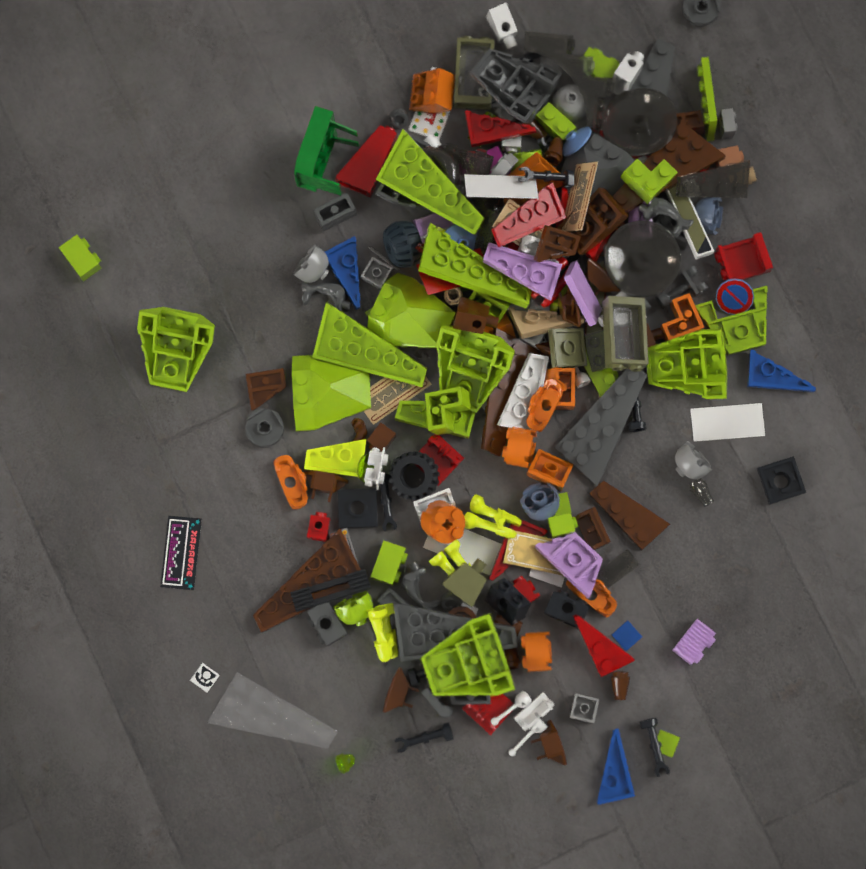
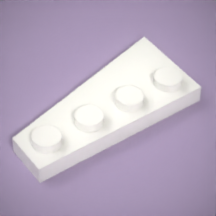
[497,353,549,431]

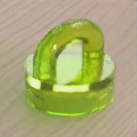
[335,753,355,774]

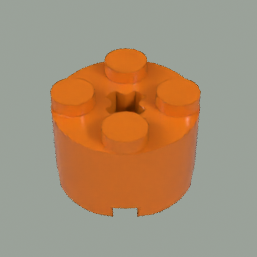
[502,427,537,469]
[420,500,465,544]
[521,631,552,672]

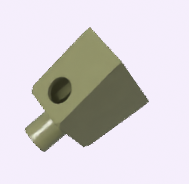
[441,558,487,607]

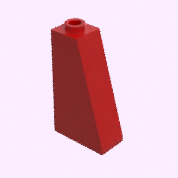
[335,126,397,198]

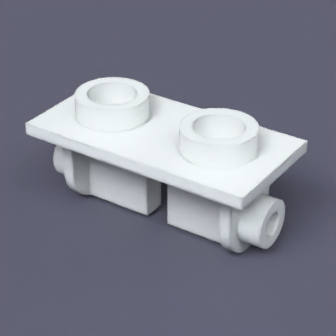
[364,447,388,490]
[514,692,554,731]

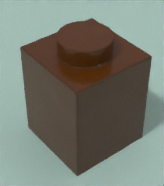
[367,422,396,452]

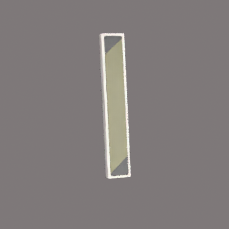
[665,182,714,259]

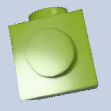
[547,512,578,539]

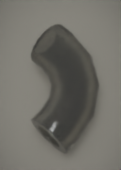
[423,146,461,185]

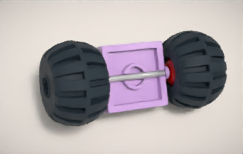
[383,198,491,268]

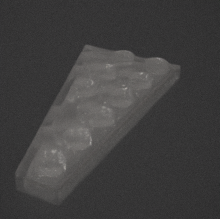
[207,672,338,749]

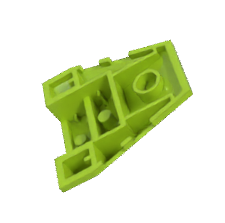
[368,273,456,348]
[137,307,215,392]
[436,326,515,413]
[647,329,727,399]
[292,355,371,431]
[421,614,515,696]

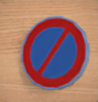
[716,278,754,315]

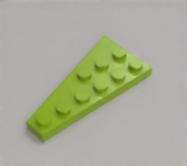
[376,129,485,235]
[418,222,532,308]
[312,302,428,387]

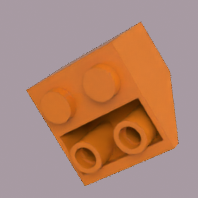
[409,68,455,114]
[542,368,575,410]

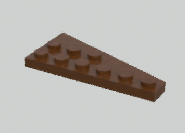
[612,122,726,213]
[253,528,361,633]

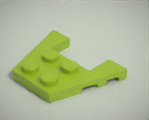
[695,285,767,356]

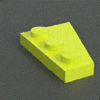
[304,439,367,477]

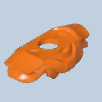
[526,378,565,432]
[273,455,308,509]
[566,579,617,617]

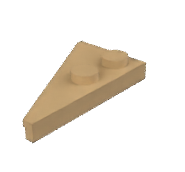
[509,307,585,339]

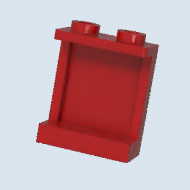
[714,232,773,281]

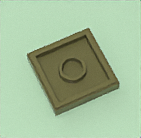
[548,328,587,368]

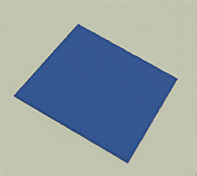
[612,621,642,651]

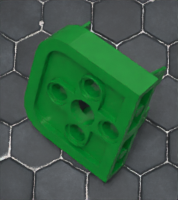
[294,106,359,196]

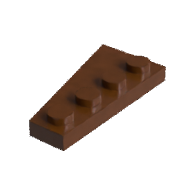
[589,480,670,551]

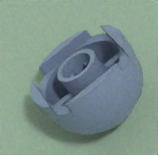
[695,196,723,235]
[520,483,560,521]

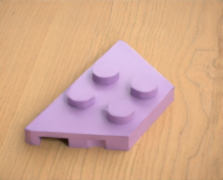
[535,533,603,599]

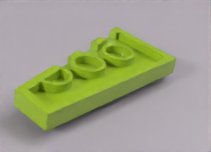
[697,57,717,141]
[395,401,476,439]

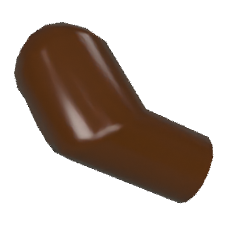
[351,418,368,441]

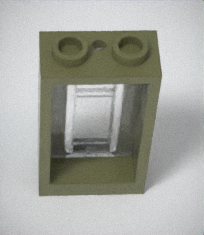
[454,36,495,110]
[602,296,649,372]

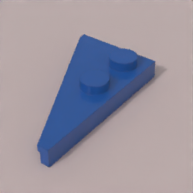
[325,236,360,310]
[747,350,816,392]
[597,729,635,805]

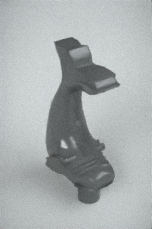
[638,197,693,237]
[301,282,351,311]
[403,561,441,610]

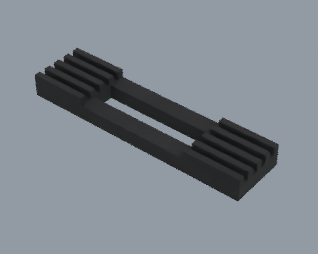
[290,569,371,612]

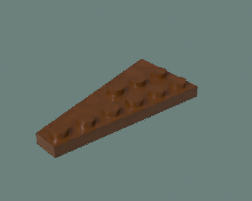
[481,328,543,457]

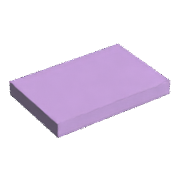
[564,260,602,326]

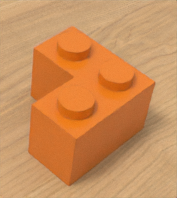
[660,293,705,341]

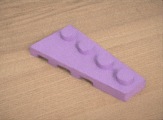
[483,243,562,301]

